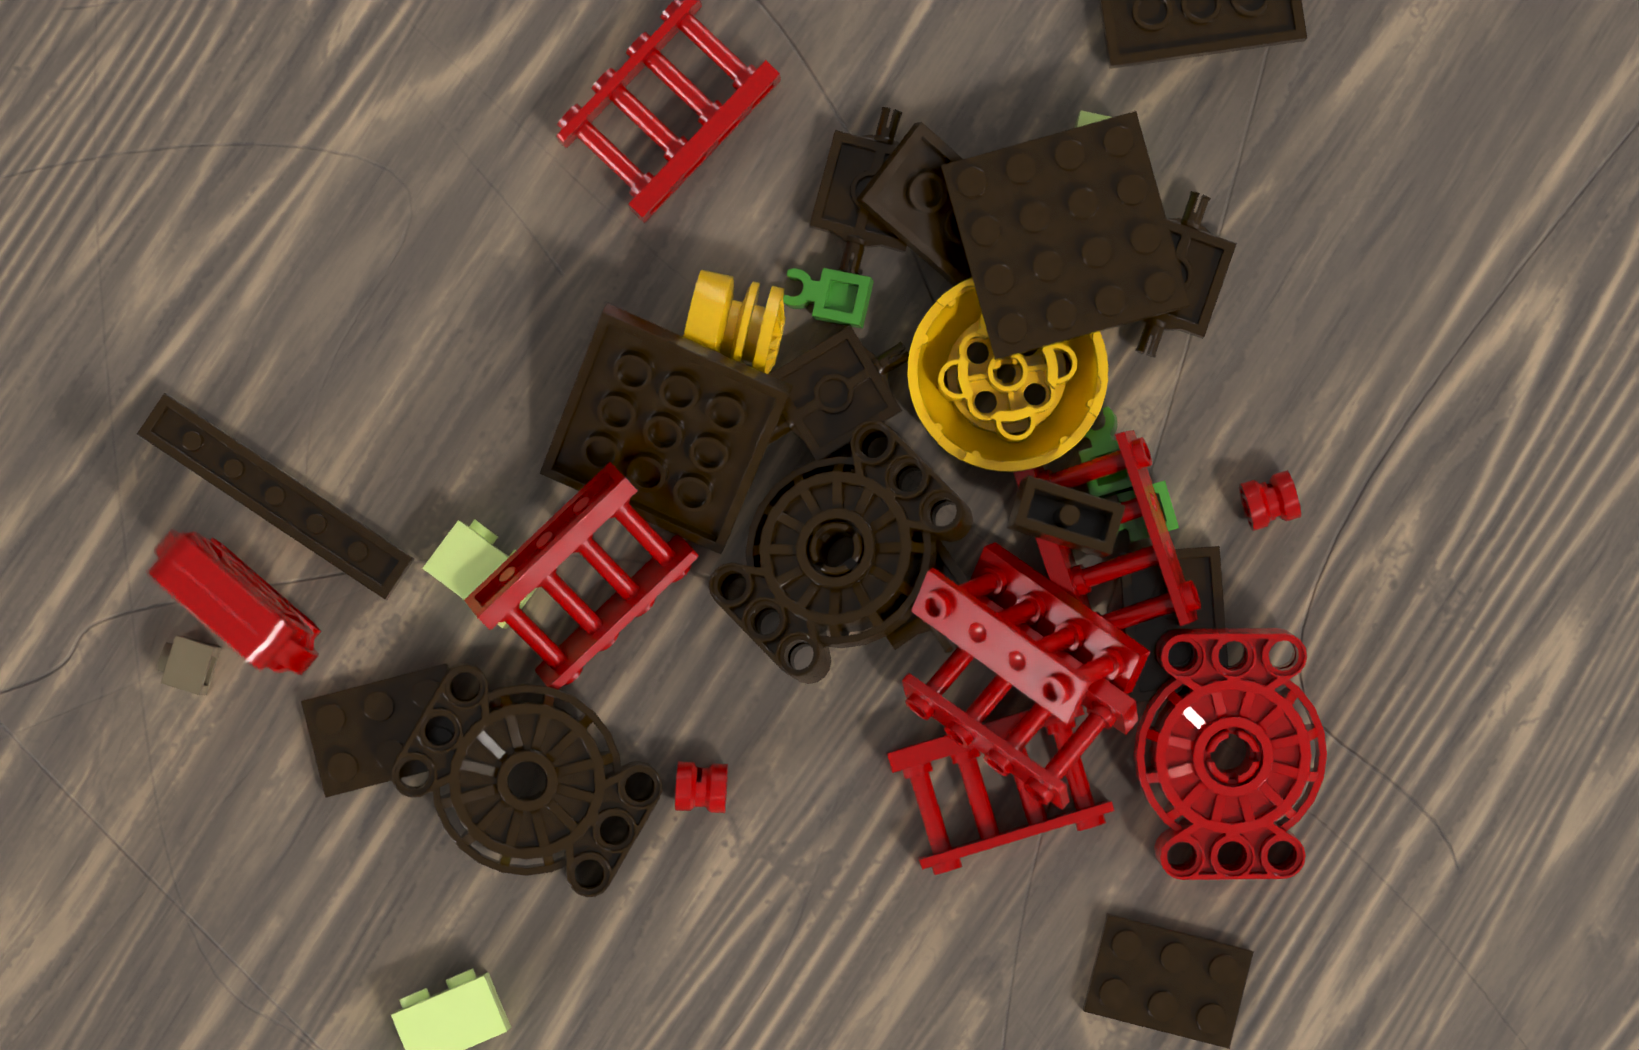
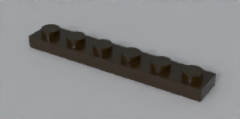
[137,393,415,600]

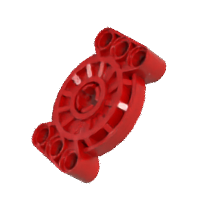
[147,529,322,676]
[1134,628,1327,880]

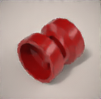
[1239,470,1301,531]
[675,761,728,813]

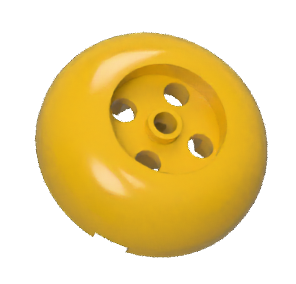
[907,278,1108,472]

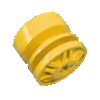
[683,269,786,374]

